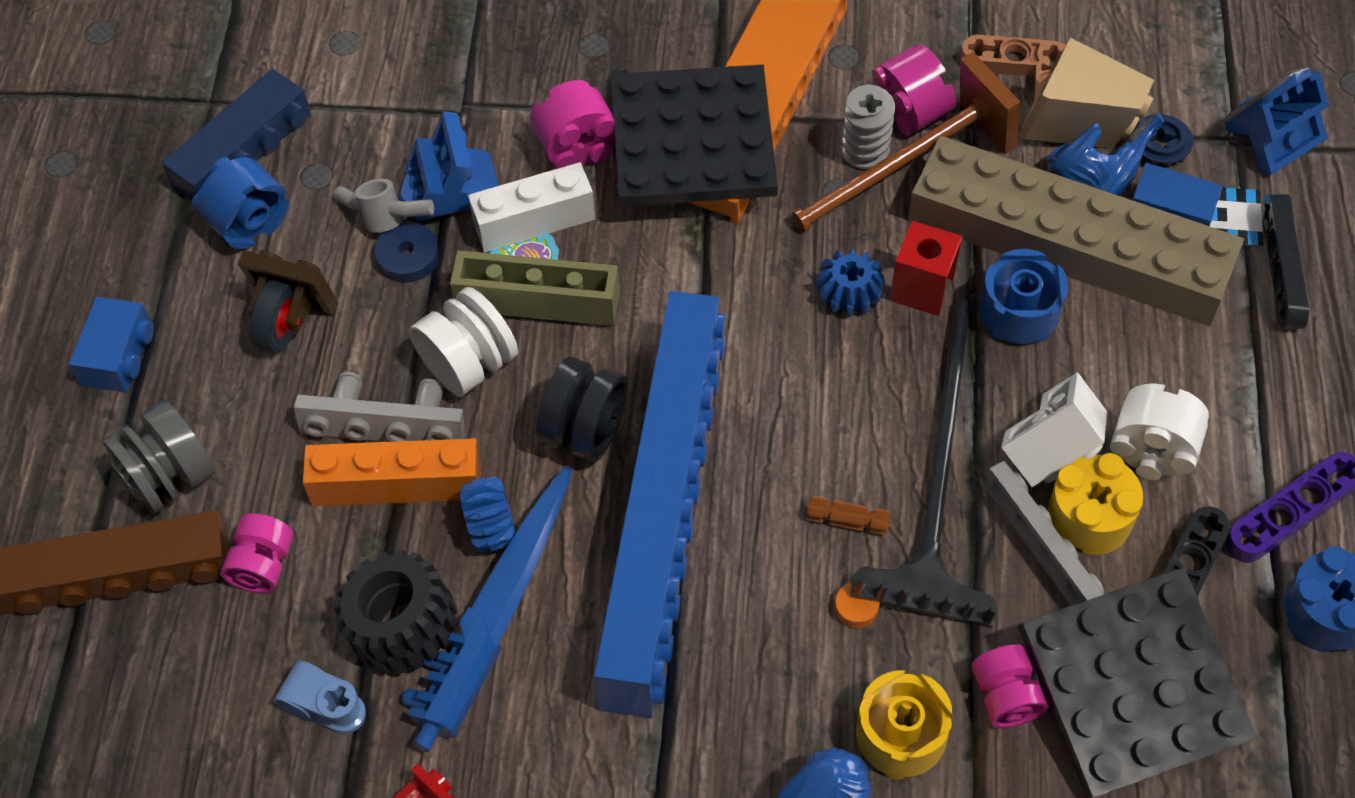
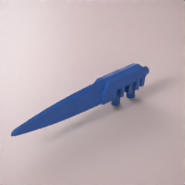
[402,466,572,752]

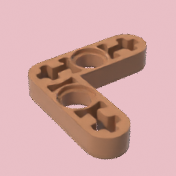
[960,35,1066,103]

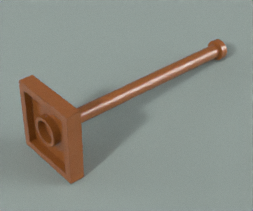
[792,52,1021,232]

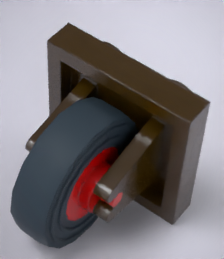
[238,250,339,353]

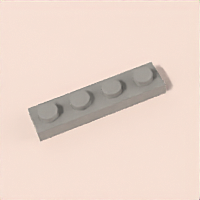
[985,461,1104,606]

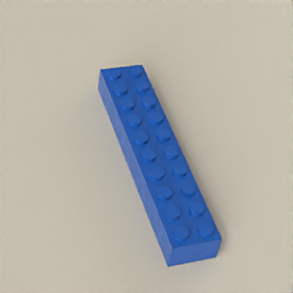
[594,291,726,719]

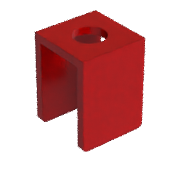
[890,221,963,316]

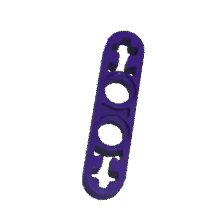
[1226,452,1355,563]

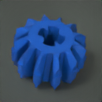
[816,247,885,318]
[460,476,516,552]

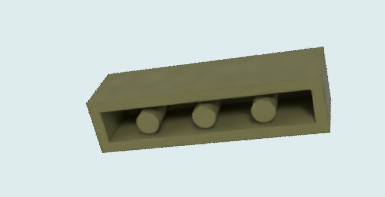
[450,250,620,326]

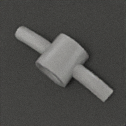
[333,179,434,233]

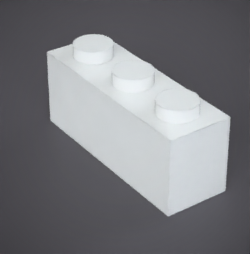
[468,162,595,253]

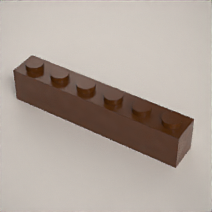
[0,510,229,615]

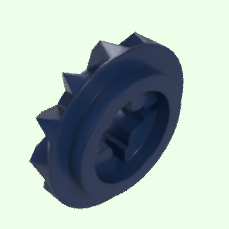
[1131,114,1193,168]

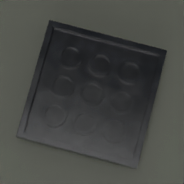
[611,64,778,207]
[1018,568,1258,798]

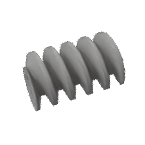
[841,84,895,169]

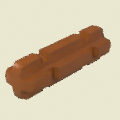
[806,496,891,535]

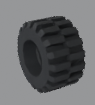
[333,550,457,674]

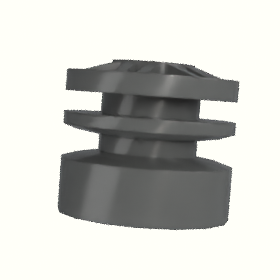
[102,400,216,514]

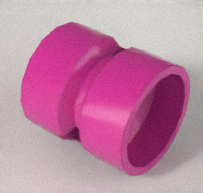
[220,513,294,594]
[971,644,1049,728]

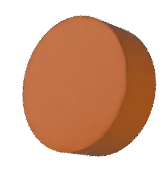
[835,583,880,629]

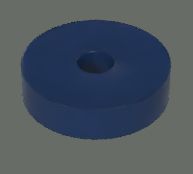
[374,222,439,283]

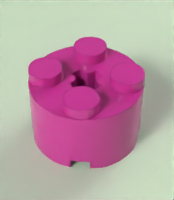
[872,44,956,137]
[530,80,616,169]

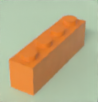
[303,438,482,507]

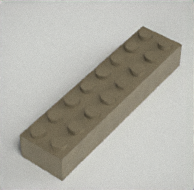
[908,135,1244,327]

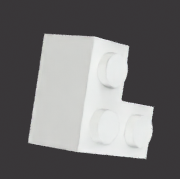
[1001,372,1107,487]

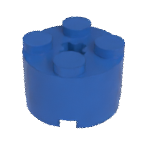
[192,157,289,249]
[979,249,1068,344]
[1283,546,1355,653]

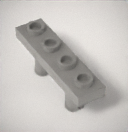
[294,372,466,442]

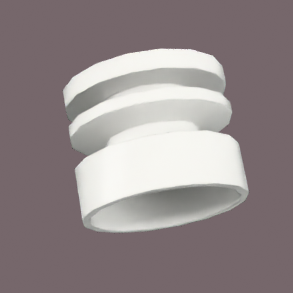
[409,287,518,398]

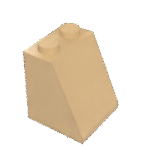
[1018,38,1154,149]

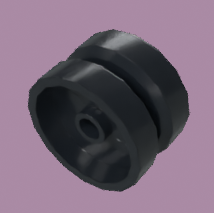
[536,356,628,463]

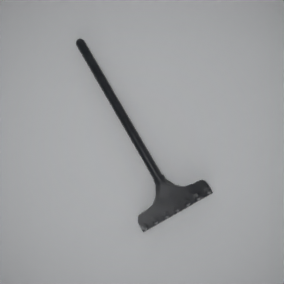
[850,298,997,628]

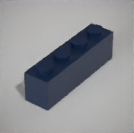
[162,68,311,201]

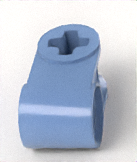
[274,660,366,734]

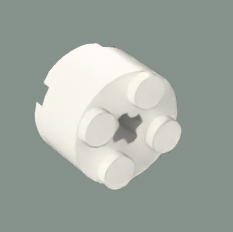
[1110,384,1209,481]

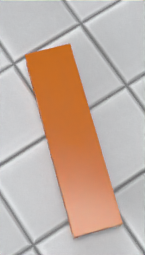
[688,0,847,225]

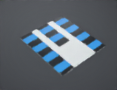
[1210,187,1263,246]

